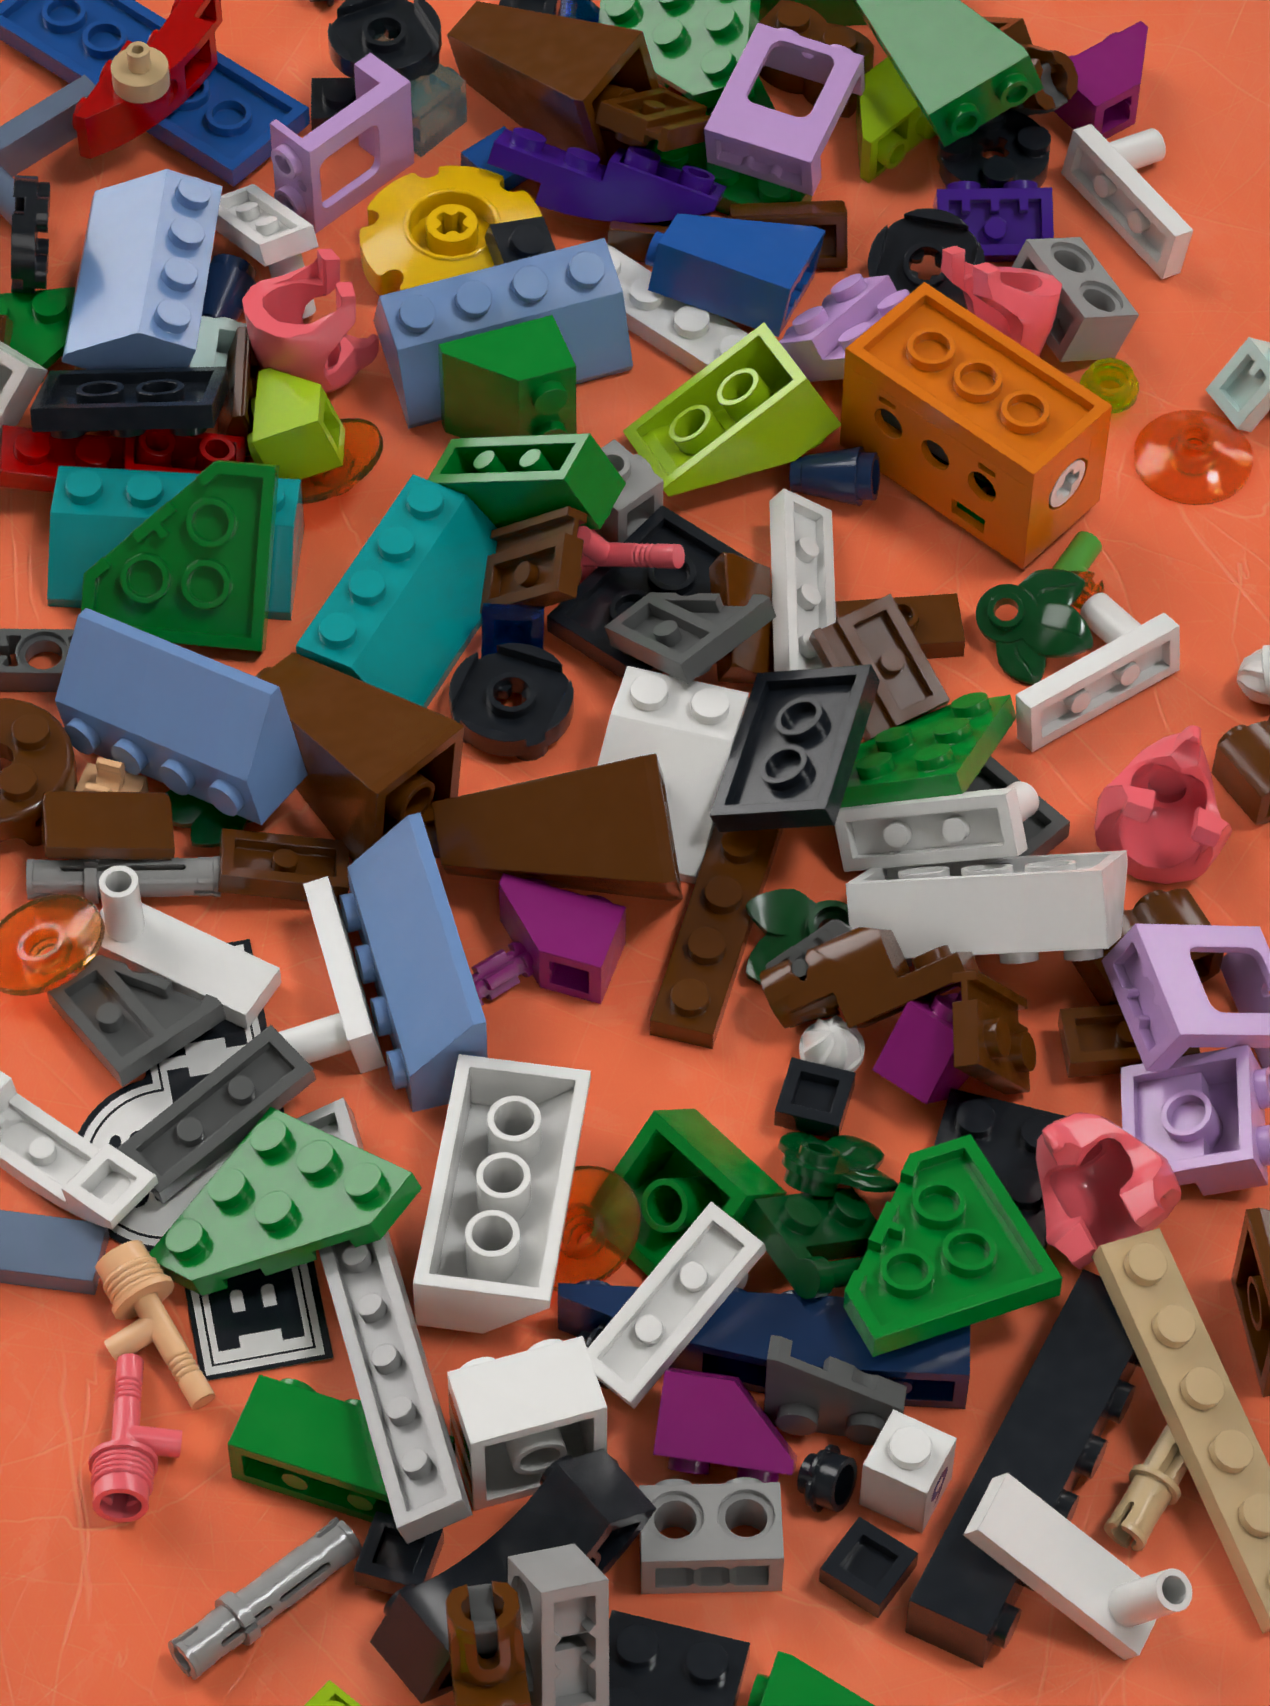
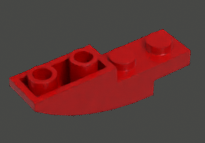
[72,0,223,159]
[0,425,245,493]

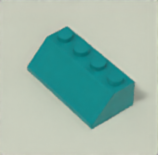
[47,466,305,620]
[296,474,497,708]

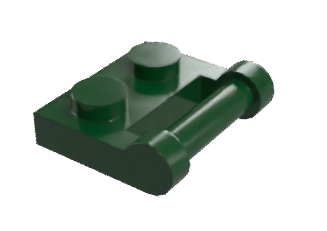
[743,1187,877,1299]

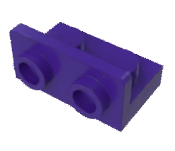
[933,180,1054,262]

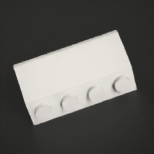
[845,850,1128,967]
[413,1054,591,1334]

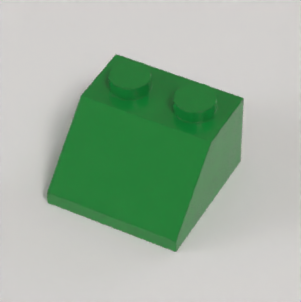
[438,315,577,438]
[584,1109,787,1276]

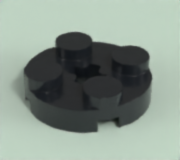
[328,0,442,85]
[937,109,1051,188]
[11,175,50,294]
[868,208,985,309]
[449,643,574,761]

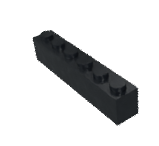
[905,1269,1142,1668]

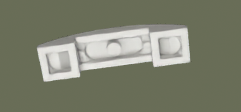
[0,1071,158,1229]

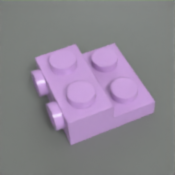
[779,273,910,382]
[1121,1045,1270,1196]

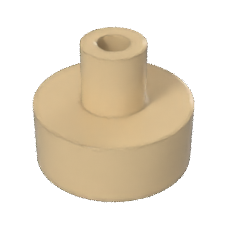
[111,41,170,103]

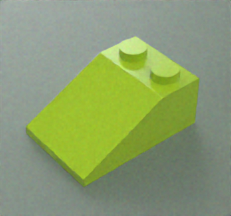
[623,322,842,497]

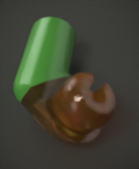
[1052,531,1104,610]

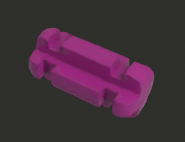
[471,942,534,1006]

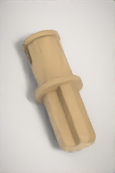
[1104,1424,1188,1551]

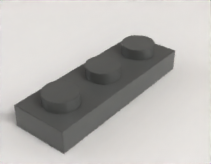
[117,1025,316,1204]

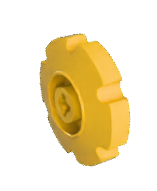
[359,165,542,296]

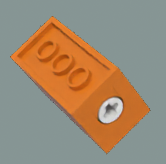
[839,282,1112,569]

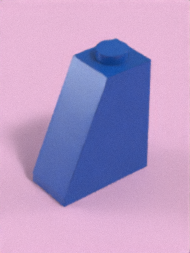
[645,213,826,337]

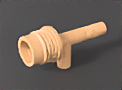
[95,1240,216,1410]

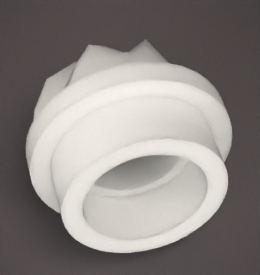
[1237,645,1270,705]
[799,1015,865,1072]

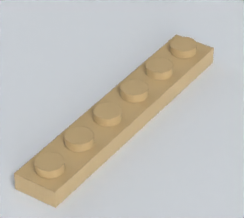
[1091,1228,1270,1634]

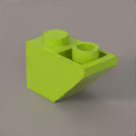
[856,57,936,183]
[247,368,345,479]

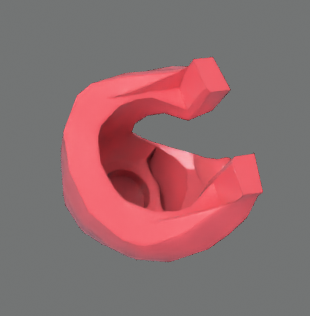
[941,246,1063,357]
[242,249,379,393]
[1094,725,1232,884]
[1036,1112,1181,1269]

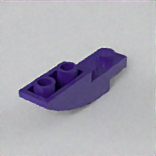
[487,127,727,223]

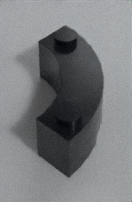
[370,1449,657,1704]

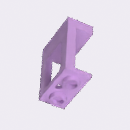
[704,23,865,196]
[270,53,414,234]
[1102,923,1270,1071]

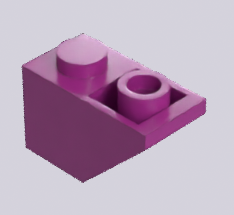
[1054,21,1148,139]
[499,873,626,1004]
[872,991,970,1104]
[653,1367,797,1483]

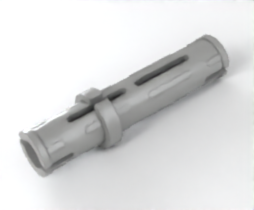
[26,856,221,904]
[168,1517,362,1680]

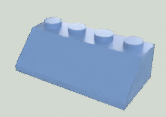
[62,169,223,370]
[373,238,633,429]
[55,608,308,825]
[339,813,488,1112]

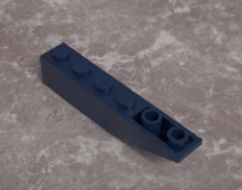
[558,1280,971,1409]

